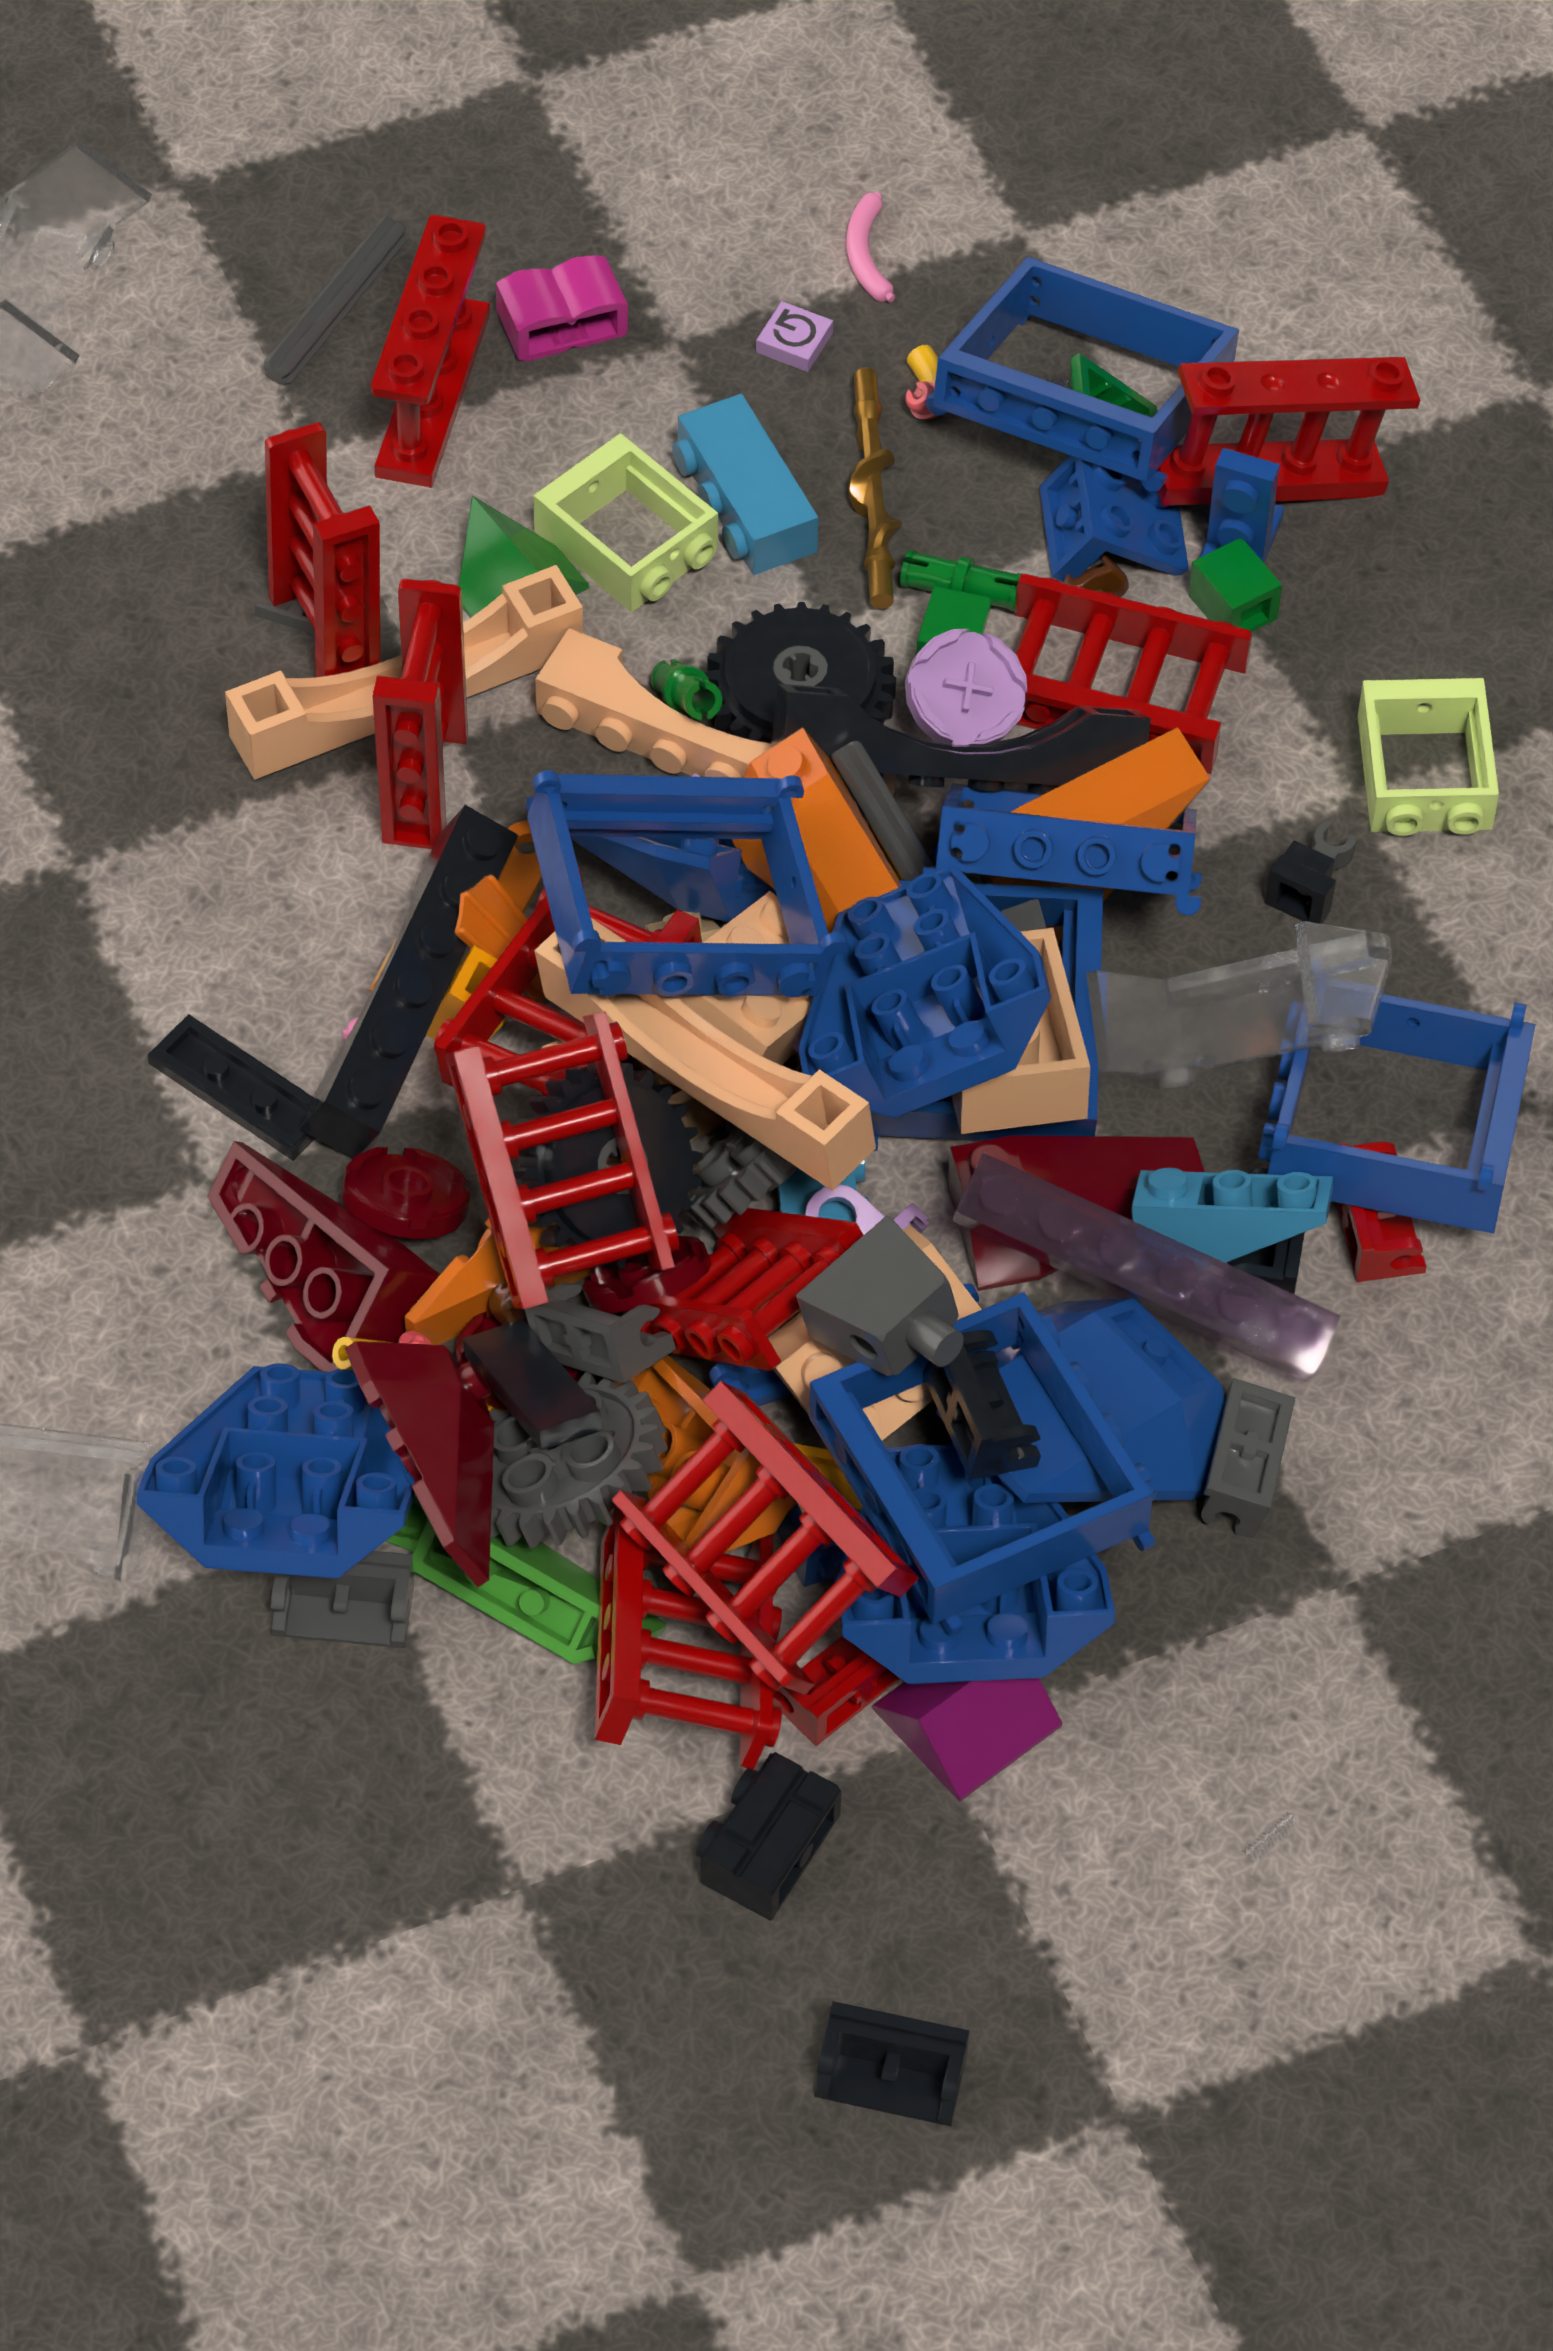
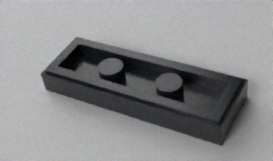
[148,1014,315,1161]
[462,1319,603,1450]

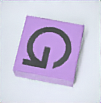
[756,301,833,372]

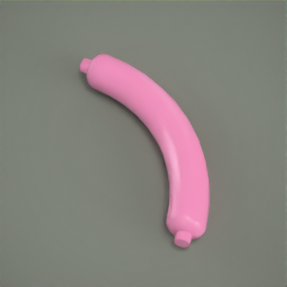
[846,192,895,303]

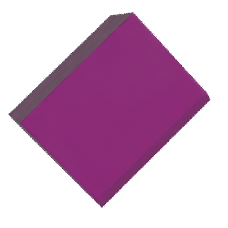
[872,1678,1062,1802]

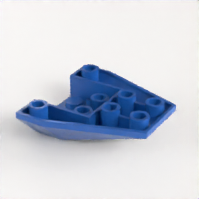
[526,796,777,922]
[798,865,1051,1118]
[936,1298,1225,1503]
[136,1363,416,1579]
[836,1444,1115,1684]

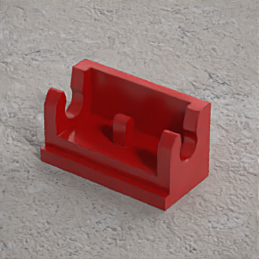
[1336,1142,1427,1282]
[773,1636,901,1746]

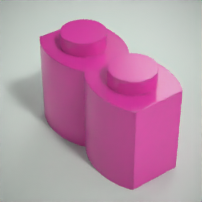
[496,255,628,361]

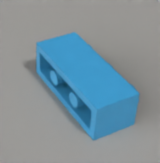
[672,393,819,575]

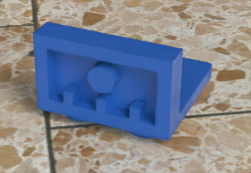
[1039,455,1189,582]

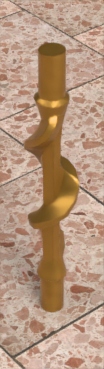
[848,367,901,609]

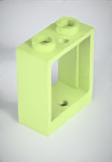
[533,433,718,613]
[1358,678,1499,836]

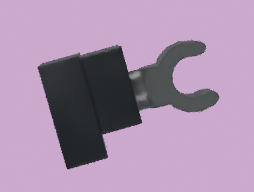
[1264,822,1357,929]

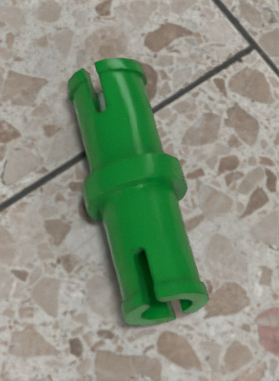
[900,549,1022,612]
[650,659,723,720]

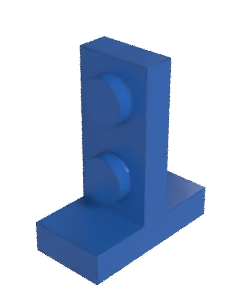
[1200,448,1285,563]

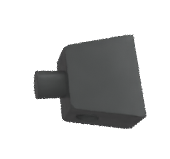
[796,1215,964,1376]

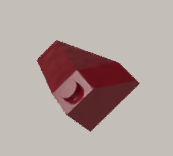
[947,1135,1205,1291]
[207,1141,440,1372]
[345,1341,494,1587]

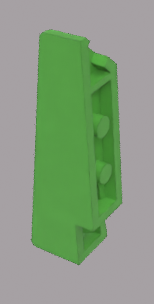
[386,1494,667,1664]

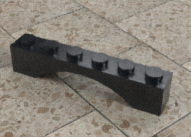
[771,684,1151,795]
[299,804,519,1159]

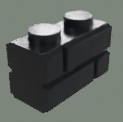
[696,1752,842,1921]

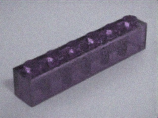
[952,1153,1341,1382]

